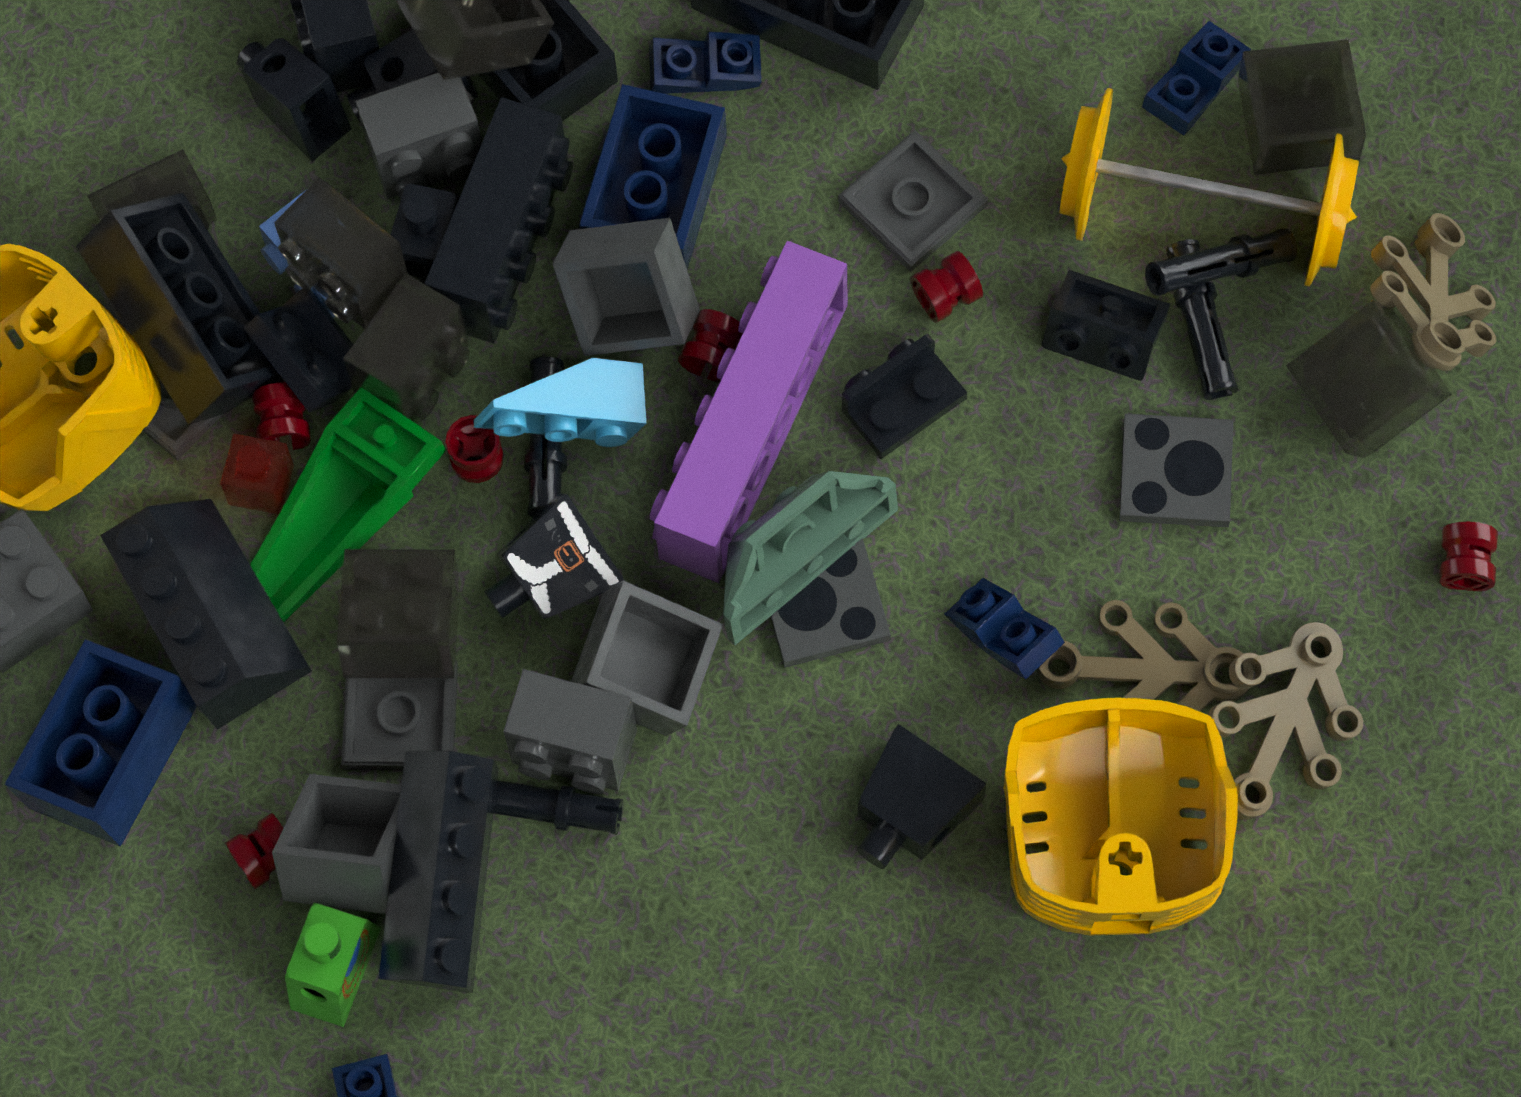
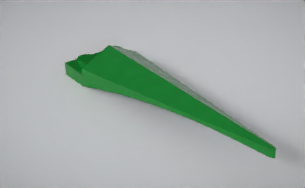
[180,387,446,680]

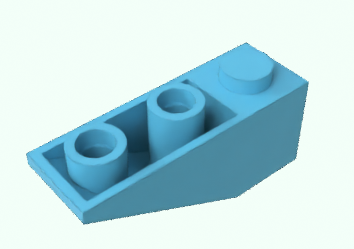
[474,358,647,447]

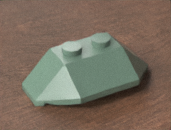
[723,471,898,645]

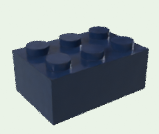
[579,84,727,270]
[4,639,197,847]

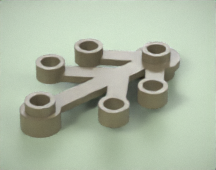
[1370,213,1496,371]
[1037,600,1254,712]
[1208,622,1363,820]

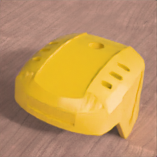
[0,244,161,511]
[1003,698,1238,936]

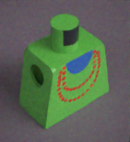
[285,902,381,1027]

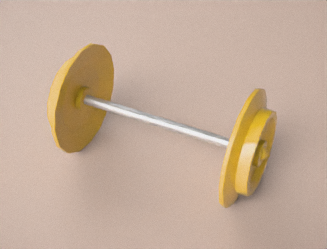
[1059,88,1359,287]

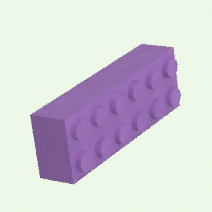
[650,241,848,583]

